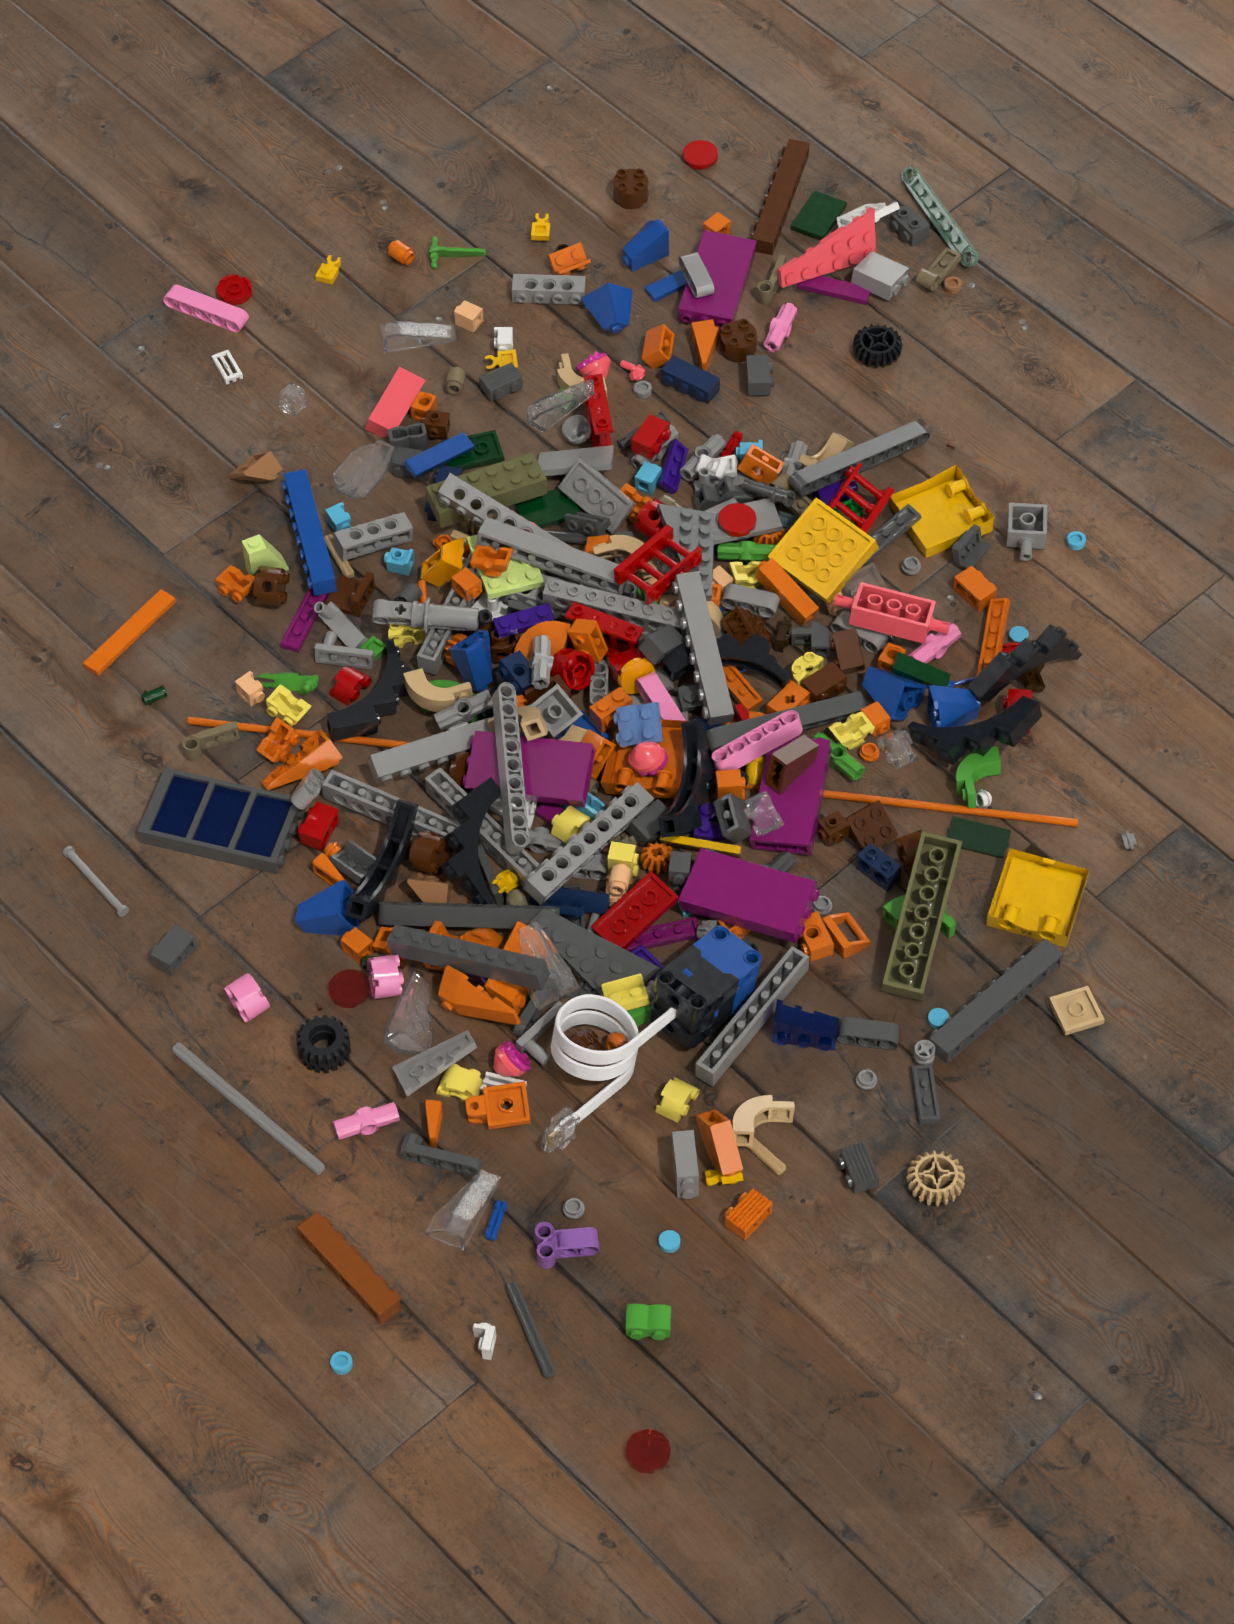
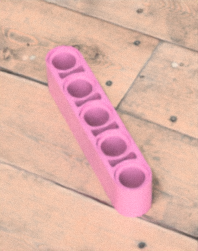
[163,284,249,333]
[635,672,686,728]
[712,710,803,771]

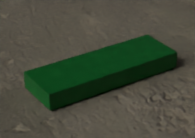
[891,652,951,687]

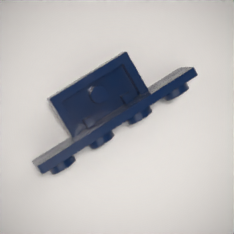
[529,887,610,919]

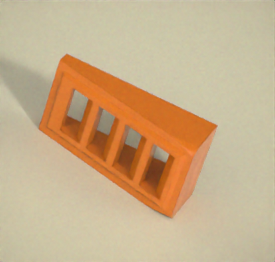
[312,852,345,886]
[425,1100,443,1148]

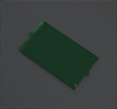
[947,816,1011,859]

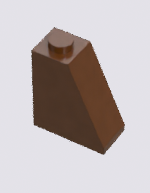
[765,734,819,795]

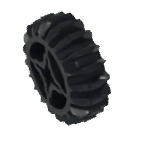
[853,323,903,368]

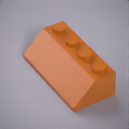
[485,921,550,1015]

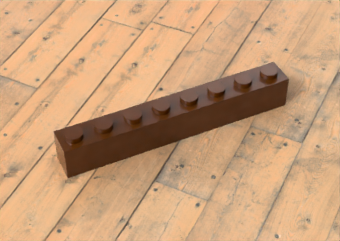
[750,139,810,256]

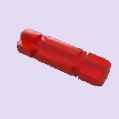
[720,431,743,457]

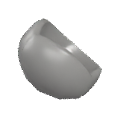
[562,415,592,445]

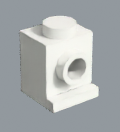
[494,327,513,351]

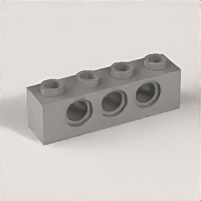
[512,274,586,305]
[333,512,414,561]

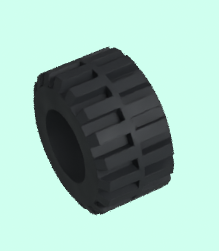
[296,1015,351,1073]

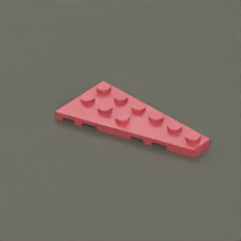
[777,207,876,288]

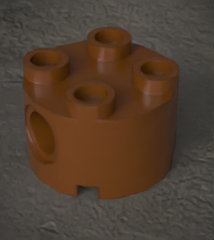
[613,168,649,209]
[720,319,757,363]
[253,566,290,607]
[481,620,520,663]
[409,830,454,876]
[895,830,922,877]

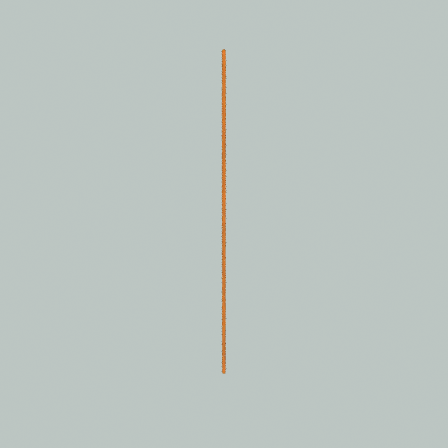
[187,717,1078,827]

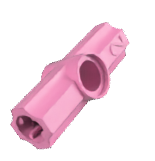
[764,302,797,353]
[908,623,961,664]
[333,1102,400,1140]

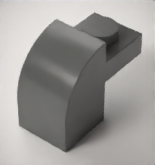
[693,476,736,511]
[791,622,831,658]

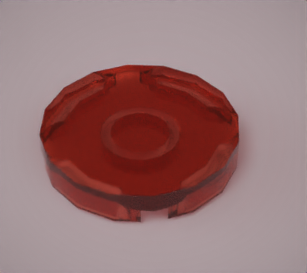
[328,969,370,1008]
[625,1429,671,1474]

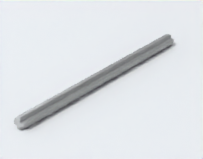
[172,1042,325,1175]

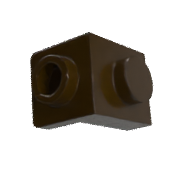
[1020,664,1046,692]

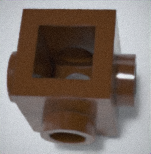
[422,410,451,439]
[817,810,850,846]

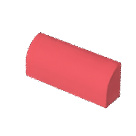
[365,366,426,437]

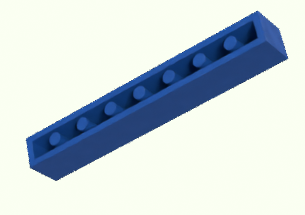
[282,469,337,596]

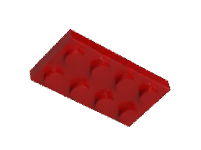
[591,871,679,950]

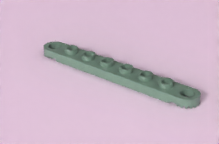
[901,166,979,268]

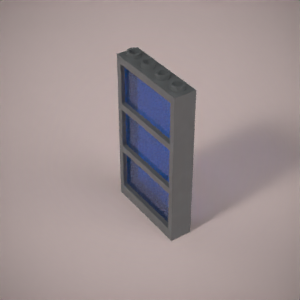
[137,767,305,874]

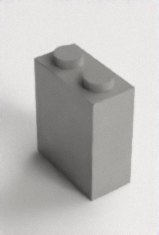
[851,251,909,301]
[672,1130,699,1199]

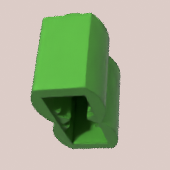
[625,1304,672,1340]

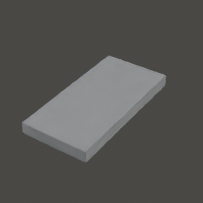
[538,445,615,476]
[558,457,636,534]
[706,498,782,545]

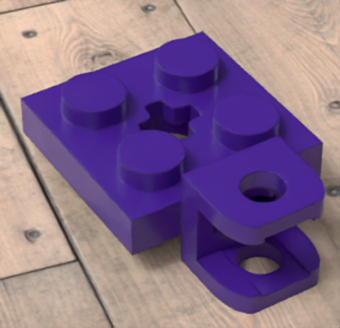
[686,803,733,844]

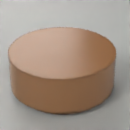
[943,276,962,294]

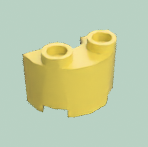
[729,561,763,589]
[388,619,427,649]
[791,652,824,686]
[266,684,311,727]
[829,711,875,750]
[551,806,593,844]
[435,1064,483,1102]
[655,1077,700,1123]

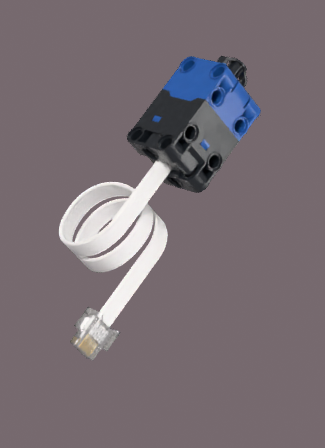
[541,926,762,1153]

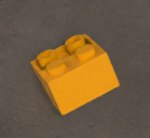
[421,538,464,588]

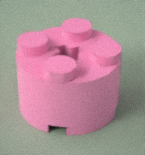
[367,954,404,999]
[223,973,270,1023]

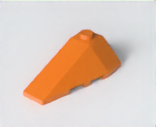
[261,729,343,790]
[438,965,521,1025]

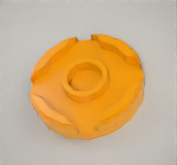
[618,658,655,694]

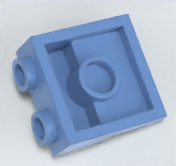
[614,702,663,749]

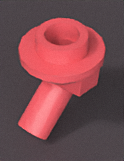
[620,360,646,381]

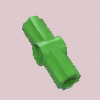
[717,541,776,564]
[813,732,865,781]

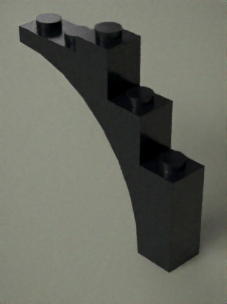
[968,624,1083,702]
[660,633,792,689]
[327,639,411,741]
[908,696,1042,765]
[658,720,716,838]
[439,777,501,904]
[345,799,418,921]

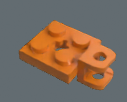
[465,1081,531,1130]

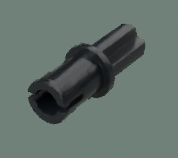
[479,609,493,625]

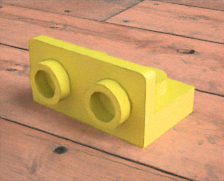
[601,973,650,1011]

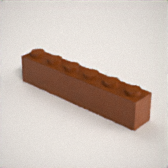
[297,1212,401,1325]

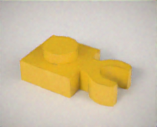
[531,213,550,241]
[315,255,341,285]
[485,349,518,370]
[491,869,520,894]
[705,1170,744,1186]

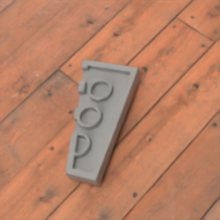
[392,1030,477,1097]

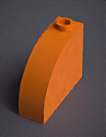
[510,621,572,677]
[695,1109,743,1177]

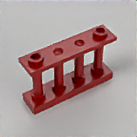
[583,374,614,460]
[827,462,895,533]
[614,524,702,606]
[565,602,644,657]

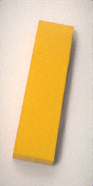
[660,836,742,857]

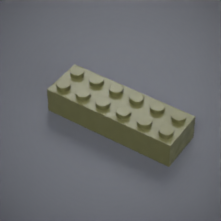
[426,452,547,528]

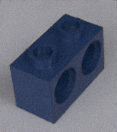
[856,843,902,892]

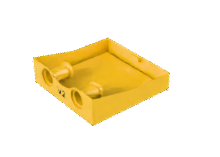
[889,464,994,558]
[767,498,879,604]
[986,848,1089,948]

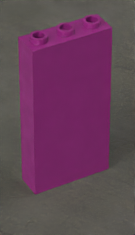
[678,230,757,330]
[463,731,596,807]
[750,736,832,855]
[678,848,820,943]

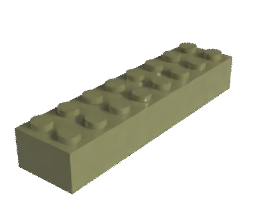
[881,831,962,1002]

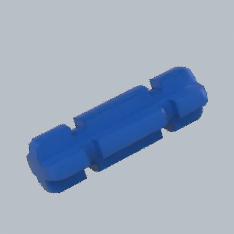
[484,1200,507,1241]

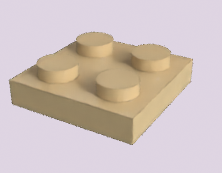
[1049,986,1105,1036]

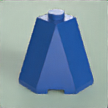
[621,219,669,272]
[582,283,633,333]
[448,630,493,692]
[862,666,927,721]
[927,685,981,727]
[295,880,360,936]

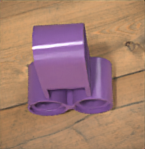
[535,1222,600,1269]

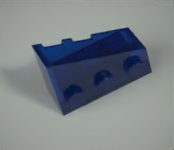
[773,999,839,1051]

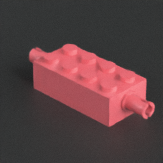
[834,582,951,644]

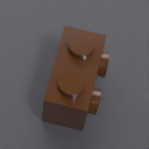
[830,628,866,674]
[801,662,847,703]

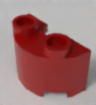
[329,666,372,706]

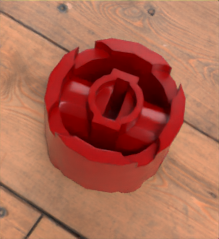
[634,498,665,539]
[550,648,595,690]

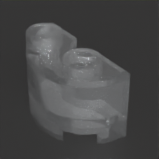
[876,729,918,770]
[743,791,785,837]

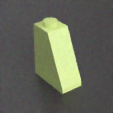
[242,534,289,577]

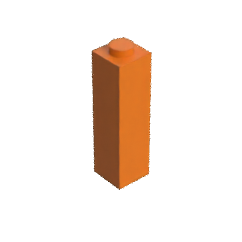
[755,558,819,627]

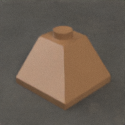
[228,451,283,482]
[407,871,454,903]

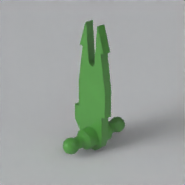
[428,236,486,269]
[256,672,319,694]

